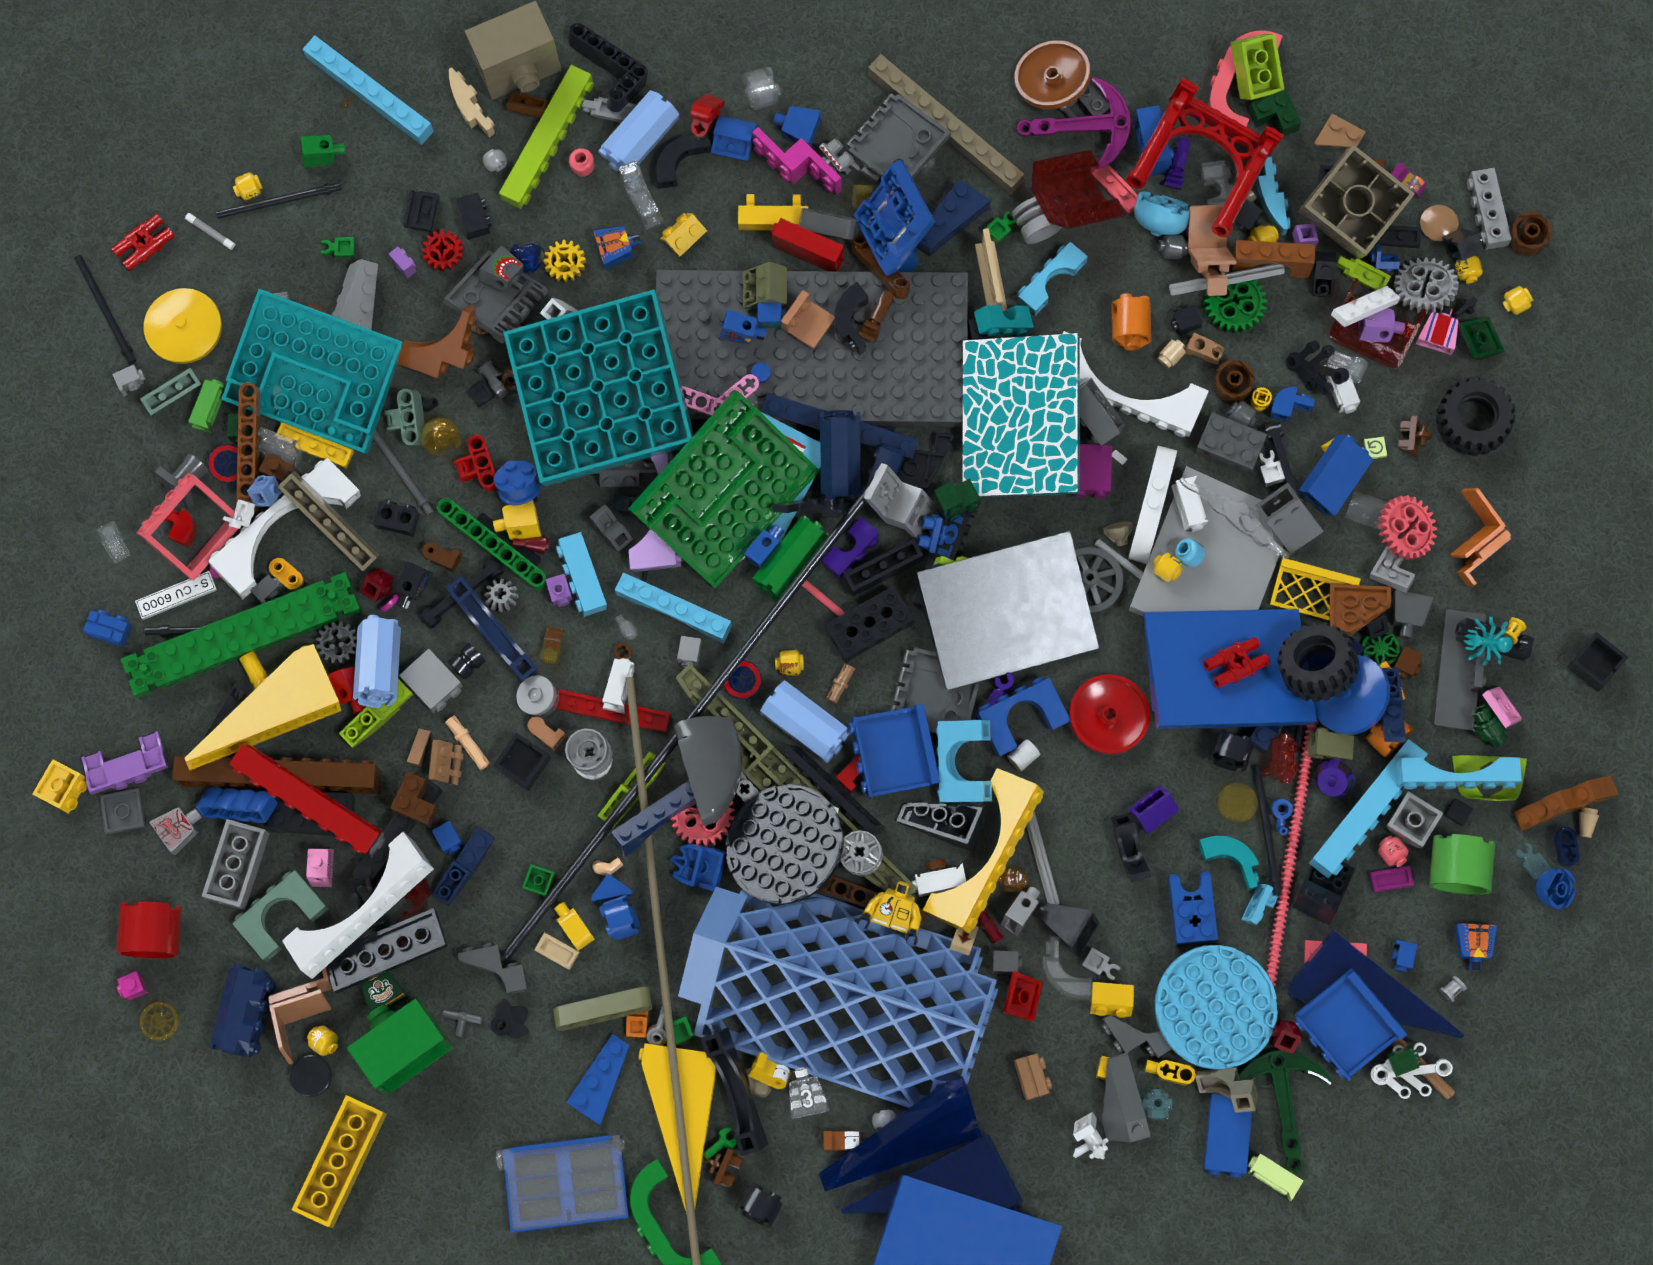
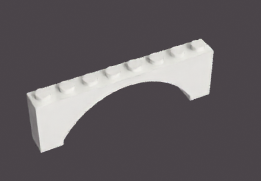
[1063,331,1208,437]
[208,458,361,600]
[282,832,434,979]

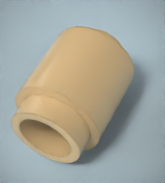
[1157,340,1186,369]

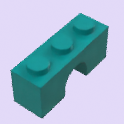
[974,305,1034,337]

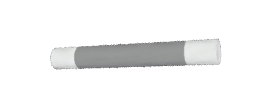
[185,213,236,250]

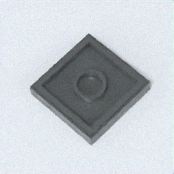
[99,788,146,835]

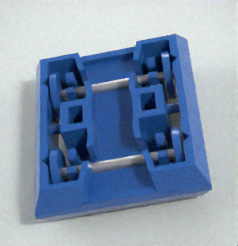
[853,160,936,276]

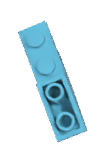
[1256,157,1290,235]

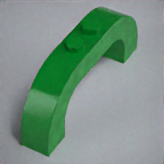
[630,1159,722,1265]

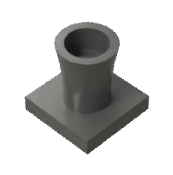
[155,454,209,510]

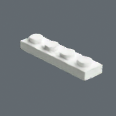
[1331,286,1400,327]

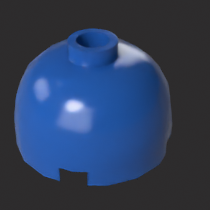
[1535,868,1576,909]

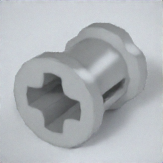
[1439,976,1467,1003]

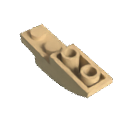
[449,67,495,137]

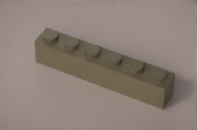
[278,471,380,571]

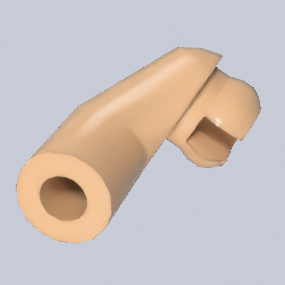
[592,857,623,876]

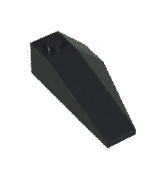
[896,802,984,852]

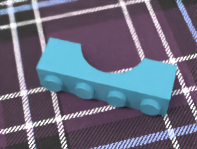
[1018,242,1088,316]

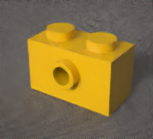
[1090,982,1134,1018]

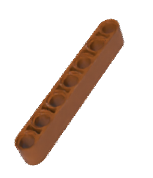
[236,382,261,518]

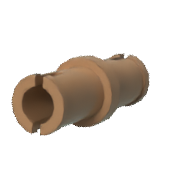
[826,663,856,704]

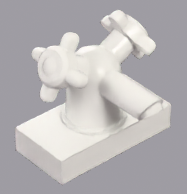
[1073,1112,1109,1159]

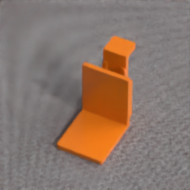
[1450,488,1511,586]

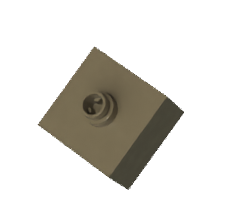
[465,1,562,100]
[1297,145,1415,259]

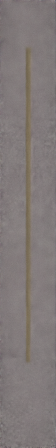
[626,677,701,1265]

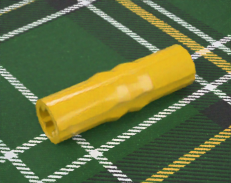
[239,651,268,690]

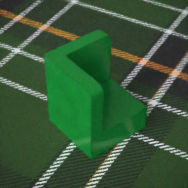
[673,1017,695,1045]

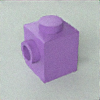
[545,574,573,607]

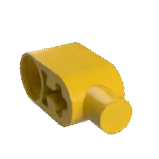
[554,902,595,951]
[1145,1060,1196,1086]

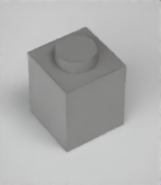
[677,636,702,667]

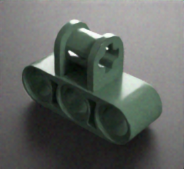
[384,389,426,446]

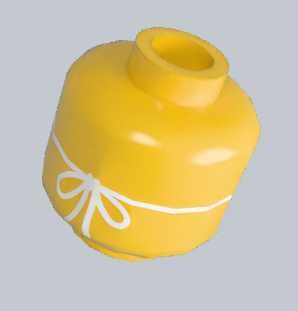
[307,1025,338,1056]

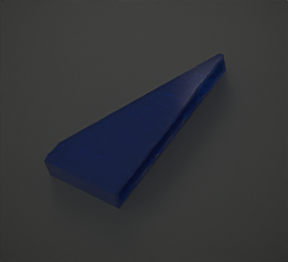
[1286,929,1464,1038]
[819,1077,981,1192]
[841,1133,1023,1214]

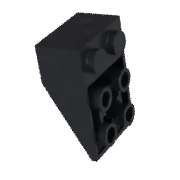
[1292,862,1355,925]

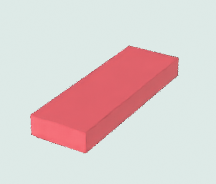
[1090,165,1138,214]

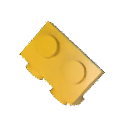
[660,213,707,257]

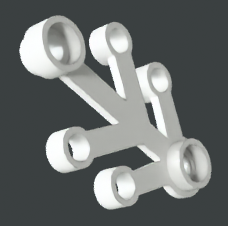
[1371,1042,1453,1099]

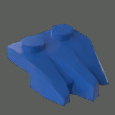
[670,844,727,892]

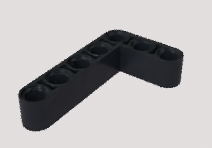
[568,23,648,112]

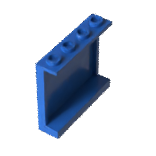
[848,704,940,798]
[1295,968,1407,1081]

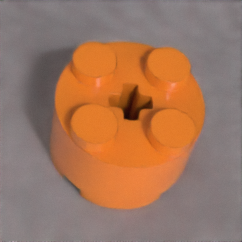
[1365,721,1413,758]

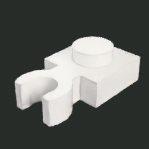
[1259,450,1285,487]

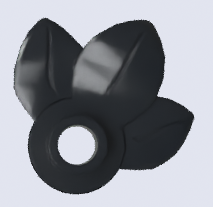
[491,1000,529,1038]

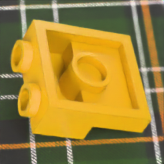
[32,759,88,814]

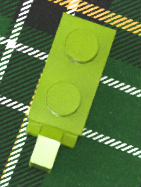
[1336,256,1391,291]

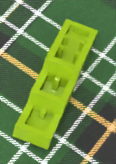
[598,751,667,828]

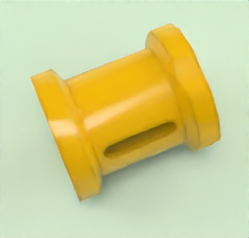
[1503,617,1527,644]

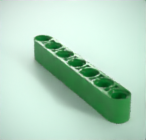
[437,498,547,591]

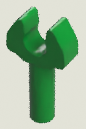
[703,1128,736,1160]

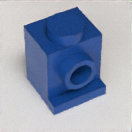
[1391,940,1417,973]

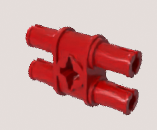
[111,213,175,271]
[1203,637,1270,689]

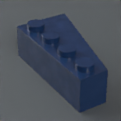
[916,179,991,256]

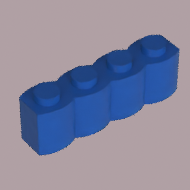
[196,787,278,823]

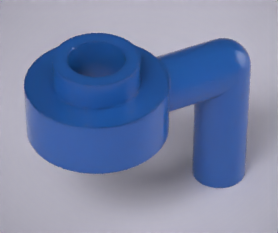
[1271,798,1293,835]

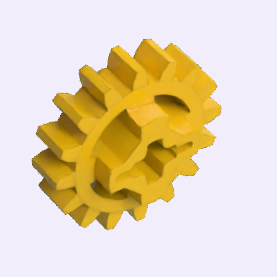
[544,240,586,282]

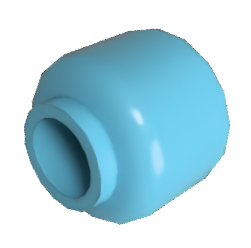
[1175,538,1205,567]

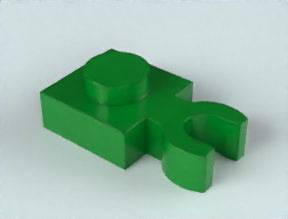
[985,211,1017,245]
[321,237,355,258]

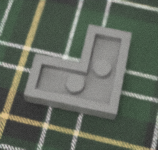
[1370,546,1415,593]

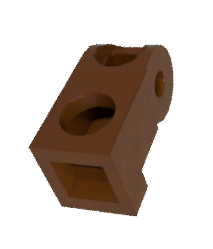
[422,542,463,573]

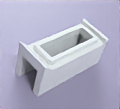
[1324,359,1360,414]
[1171,476,1208,532]
[602,658,634,714]
[912,863,966,897]

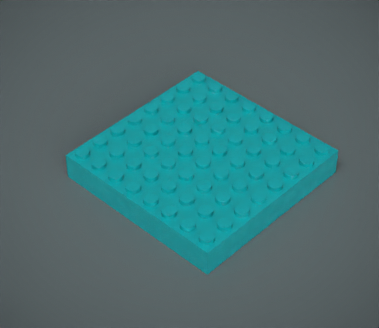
[503,289,694,486]

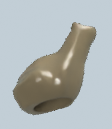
[745,1068,772,1097]

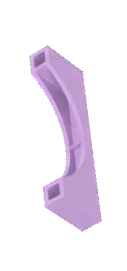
[629,452,683,572]

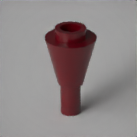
[512,535,549,555]

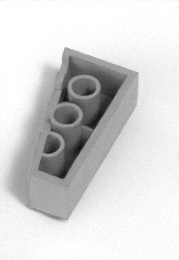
[332,259,378,330]

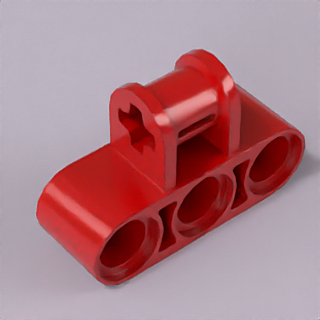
[690,93,725,137]
[453,435,497,492]

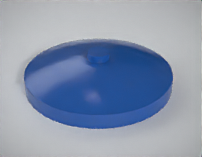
[1314,655,1390,735]

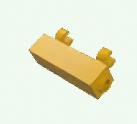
[738,194,808,230]

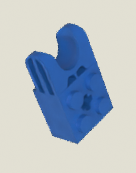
[1168,871,1218,946]

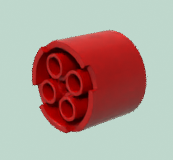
[116,902,182,959]

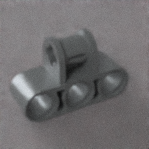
[799,208,857,239]

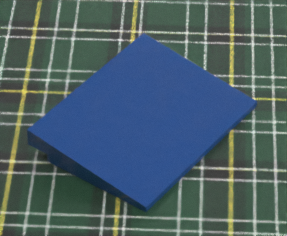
[1143,609,1317,729]
[873,1175,1062,1265]

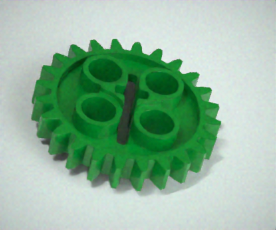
[1203,271,1268,334]

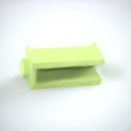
[1247,1154,1303,1202]

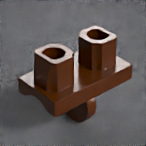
[1398,416,1432,456]
[707,1149,743,1187]

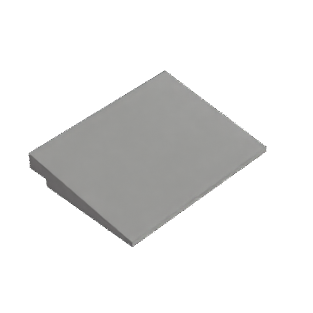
[1129,466,1283,616]

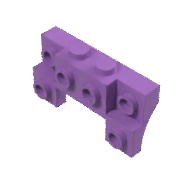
[81,731,169,795]

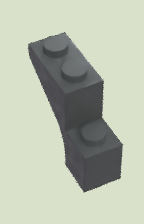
[458,943,529,995]
[1102,1016,1172,1059]

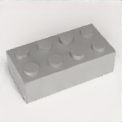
[202,819,270,911]

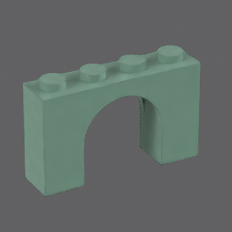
[232,870,329,962]

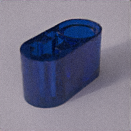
[1554,827,1580,868]

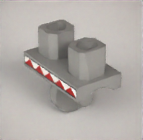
[819,139,854,174]

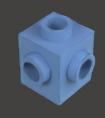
[247,475,282,506]

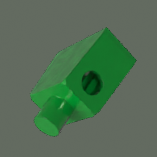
[301,135,345,168]

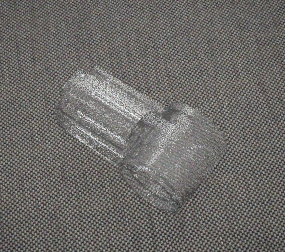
[1326,351,1368,383]

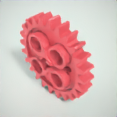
[1377,495,1437,560]
[671,801,736,846]

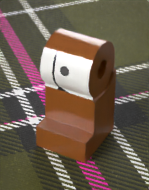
[824,1131,862,1151]

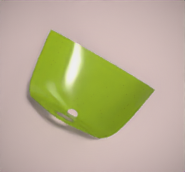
[1452,755,1527,801]

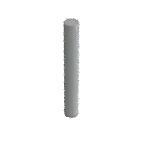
[1095,539,1144,580]

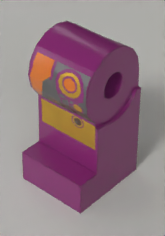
[1391,162,1427,198]

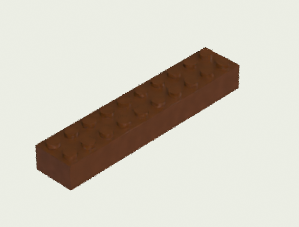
[172,754,381,795]

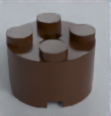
[1509,212,1552,256]
[1213,360,1255,405]

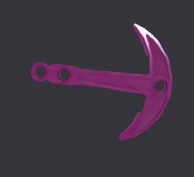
[1017,77,1131,170]

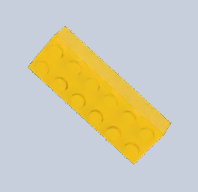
[292,1095,387,1228]

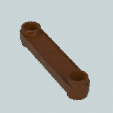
[851,235,910,299]

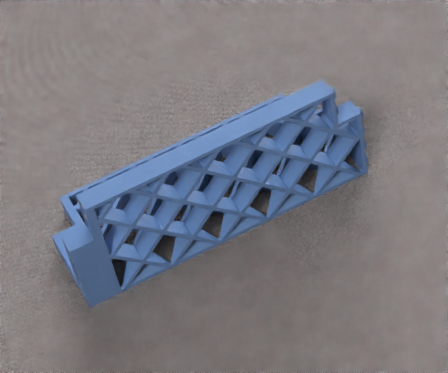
[678,887,998,1114]

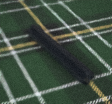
[477,513,541,566]

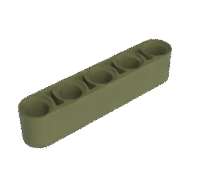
[553,987,652,1031]

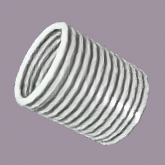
[1007,739,1040,772]

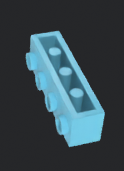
[556,532,607,617]

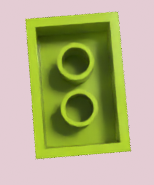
[1231,33,1285,100]

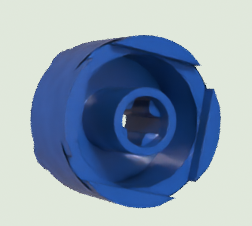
[599,894,641,941]

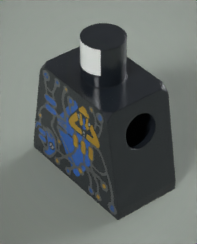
[395,561,433,609]

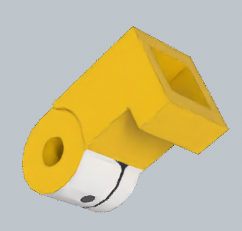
[749,1052,790,1089]

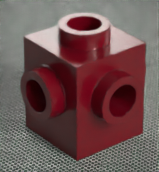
[360,568,394,603]
[1271,1019,1302,1054]

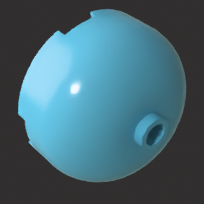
[1134,192,1190,237]

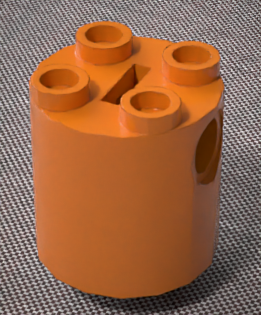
[1111,294,1151,351]

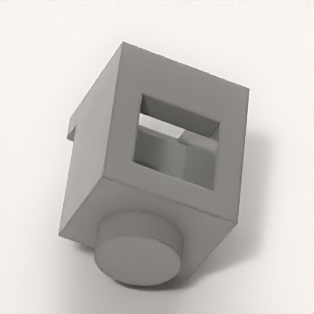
[112,364,146,396]

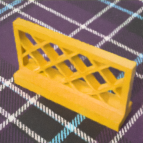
[1270,558,1360,621]

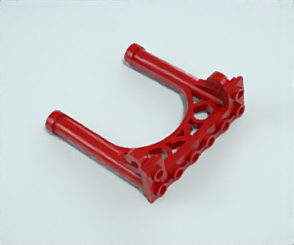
[1126,77,1284,237]

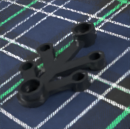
[1286,340,1350,395]

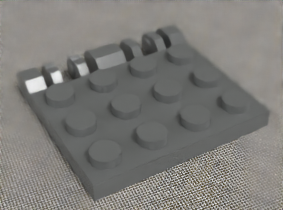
[443,250,548,343]

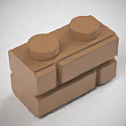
[1014,1053,1052,1101]

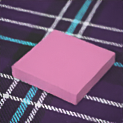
[1482,687,1522,728]

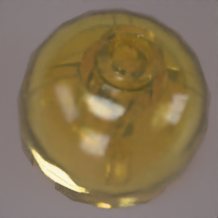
[421,417,461,455]

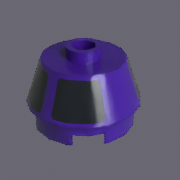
[1315,759,1355,798]

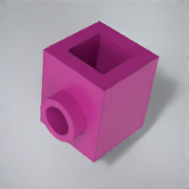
[117,971,149,1001]

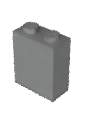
[399,649,463,713]

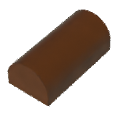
[507,92,549,118]

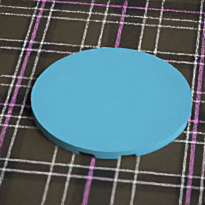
[1155,945,1278,1069]

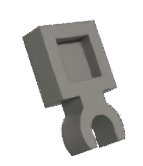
[1082,947,1121,981]

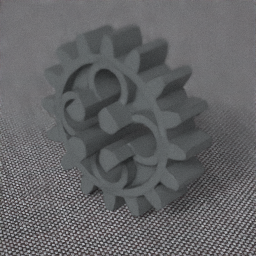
[316,621,357,665]

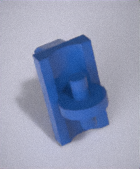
[916,513,951,553]

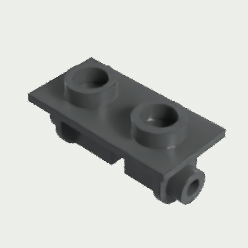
[1079,82,1110,116]

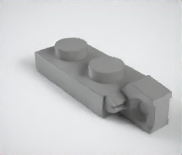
[582,97,636,123]

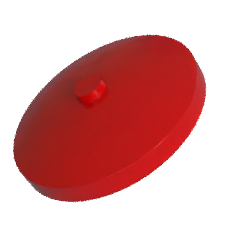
[1069,674,1150,755]

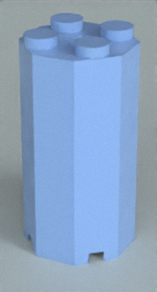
[598,90,679,176]
[353,615,401,708]
[760,680,851,764]

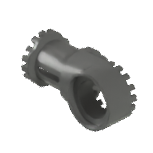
[478,360,509,400]

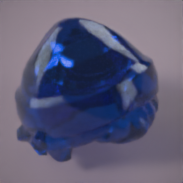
[510,243,545,274]

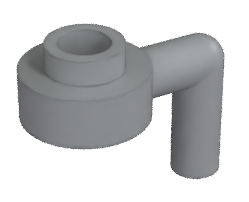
[647,1006,667,1046]

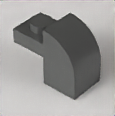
[590,504,633,552]

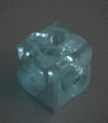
[1142,1089,1172,1120]

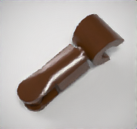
[858,291,893,343]

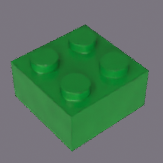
[522,864,556,897]

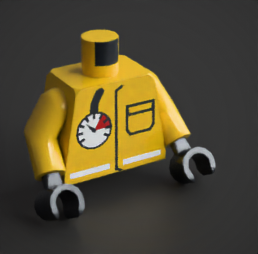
[857,881,921,945]

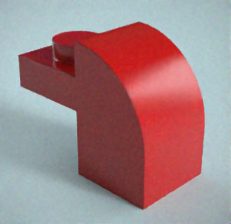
[164,508,197,548]

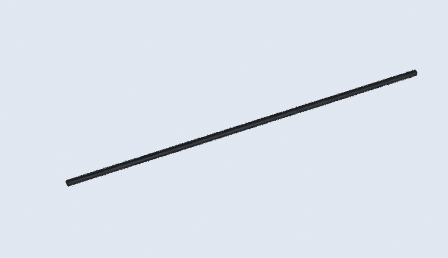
[501,479,873,961]

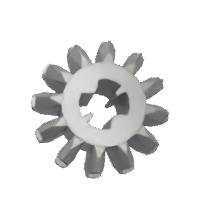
[484,578,519,613]

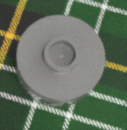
[516,675,559,718]

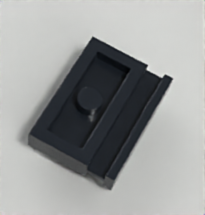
[403,190,439,232]

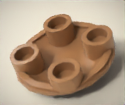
[1420,205,1459,242]

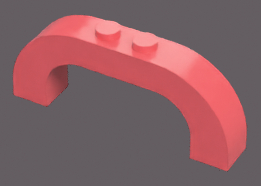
[1209,31,1282,139]

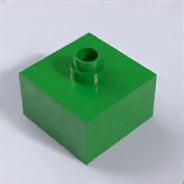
[347,998,455,1096]

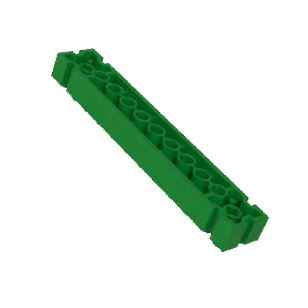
[121,572,362,698]

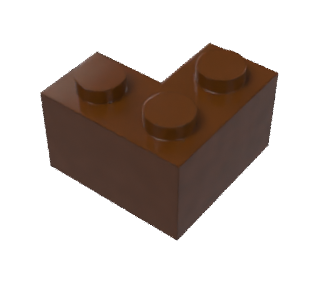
[390,771,439,828]

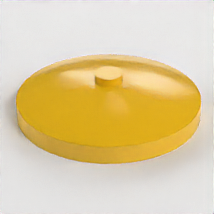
[144,288,222,364]

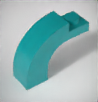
[1198,836,1259,891]

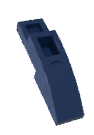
[1380,668,1406,742]
[432,827,496,906]

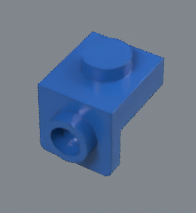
[1371,244,1400,271]

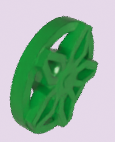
[1361,632,1400,665]

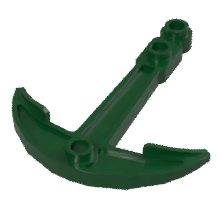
[1239,1051,1333,1173]

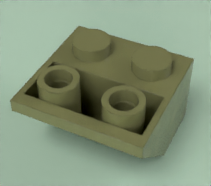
[743,262,787,309]

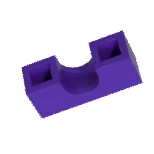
[822,517,879,579]

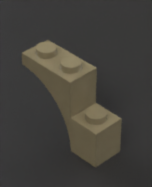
[1195,1067,1258,1113]

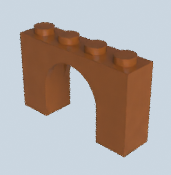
[1231,240,1315,279]

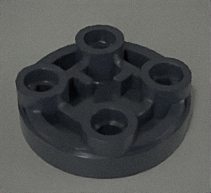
[290,1055,332,1097]

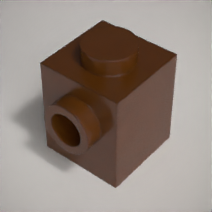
[1393,646,1423,680]

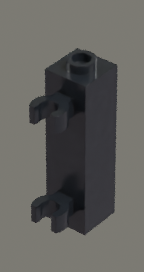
[1455,618,1534,661]
[203,681,254,740]

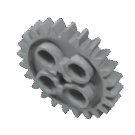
[1394,257,1459,314]

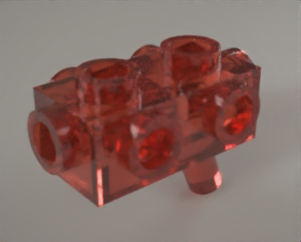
[1261,733,1297,783]

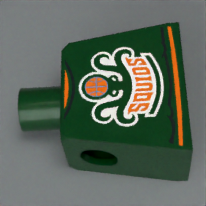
[361,972,409,1012]

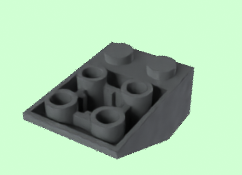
[1255,483,1324,554]

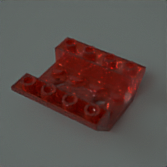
[1032,150,1126,229]

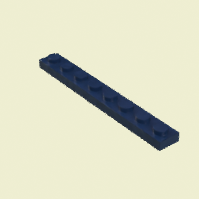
[762,393,918,459]

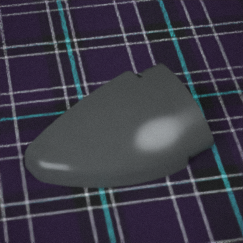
[674,716,742,826]

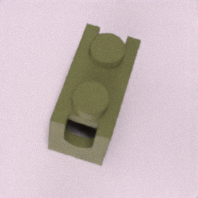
[1307,728,1354,762]

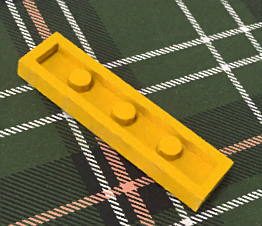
[274,422,354,469]

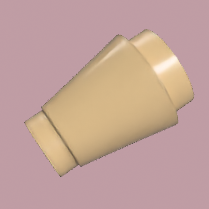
[1579,807,1599,838]

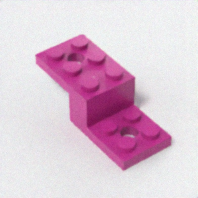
[753,127,842,196]

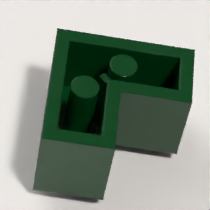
[1248,89,1301,137]
[934,479,981,522]

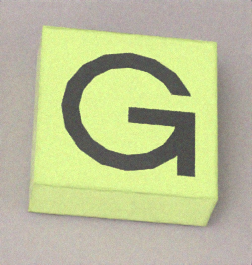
[1364,437,1387,459]

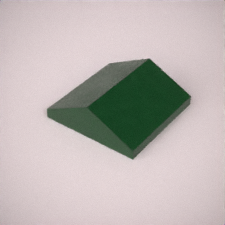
[1458,317,1504,360]

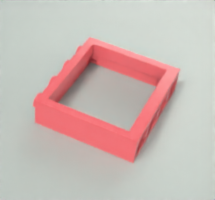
[137,473,238,581]

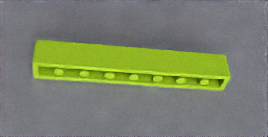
[499,65,594,209]

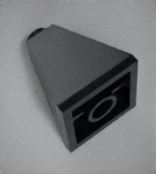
[1038,903,1099,957]

